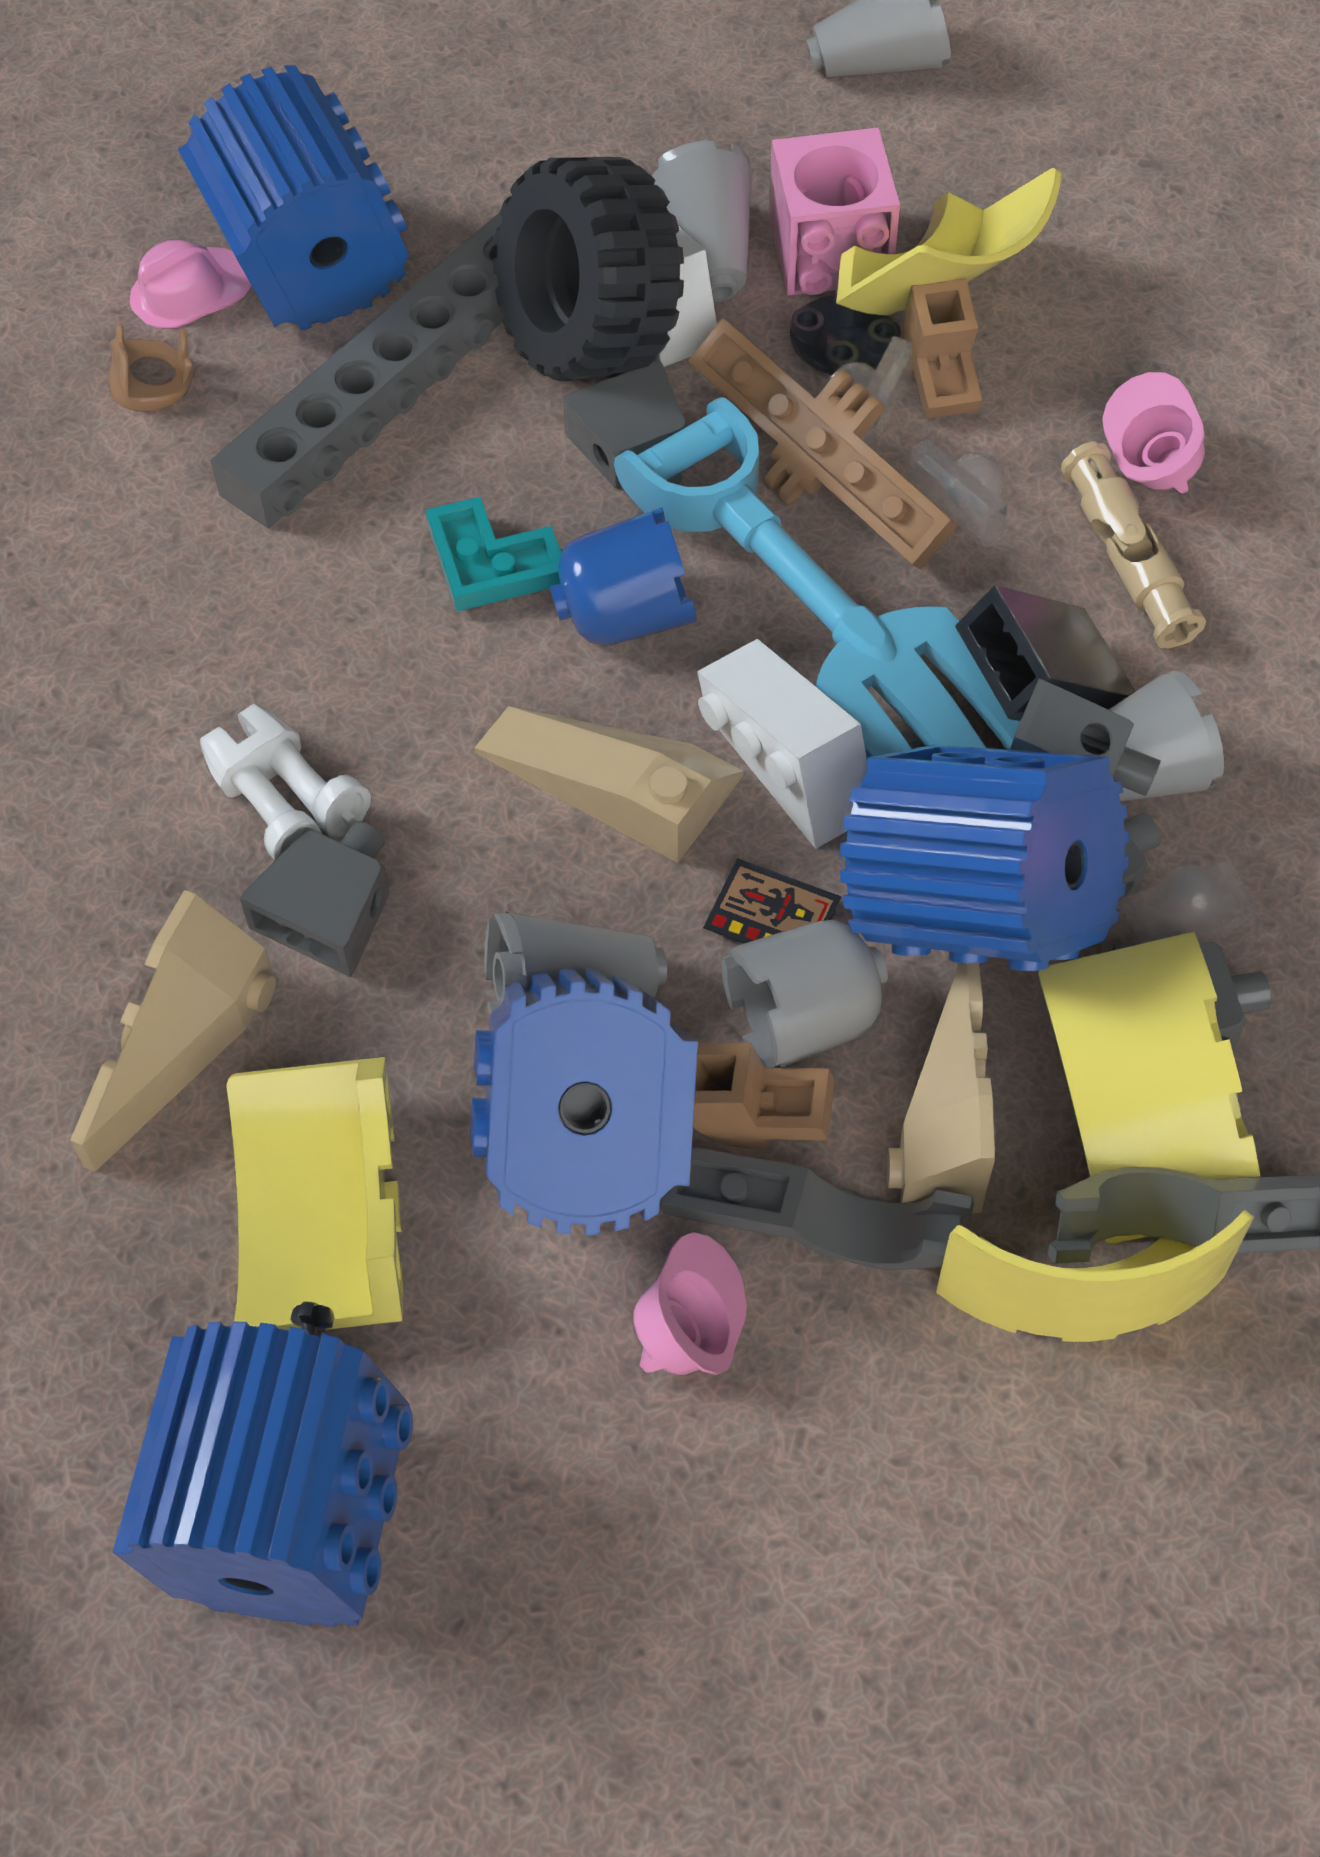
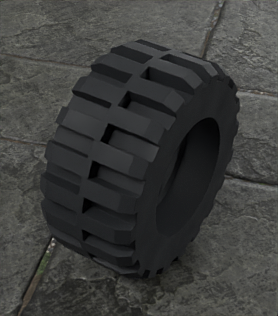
[493,157,684,381]

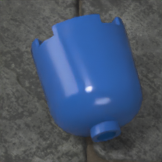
[549,508,697,646]

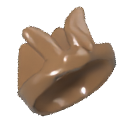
[108,323,195,411]

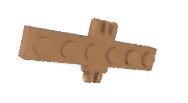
[688,317,959,570]

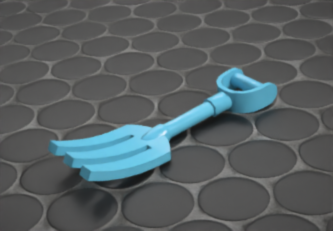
[614,397,1020,758]

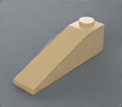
[474,706,744,863]
[70,890,276,1172]
[887,963,995,1213]

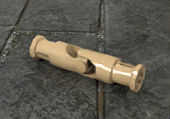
[1061,441,1206,649]

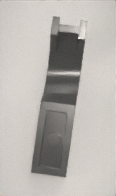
[660,1147,974,1270]
[1048,1167,1320,1264]

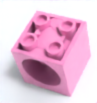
[769,127,900,296]

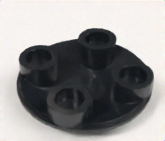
[790,289,901,377]

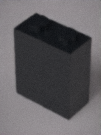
[955,585,1136,722]

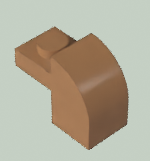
[904,278,983,419]
[693,1043,835,1151]

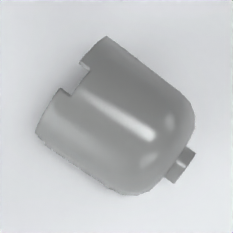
[722,920,888,1068]

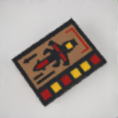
[703,858,842,943]

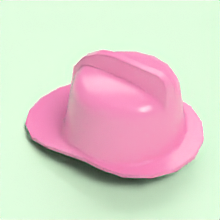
[129,240,252,328]
[1102,372,1205,494]
[633,1232,747,1375]

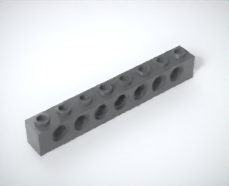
[210,212,505,529]

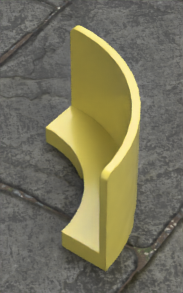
[836,168,1062,315]
[1038,932,1261,1244]
[226,1057,403,1330]
[936,1210,1254,1342]

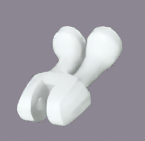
[200,703,371,860]

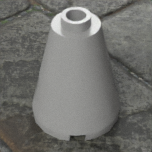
[806,0,951,78]
[648,140,752,302]
[1088,670,1224,802]
[484,912,667,1014]

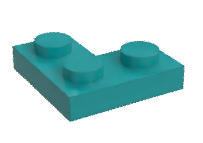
[425,496,561,612]

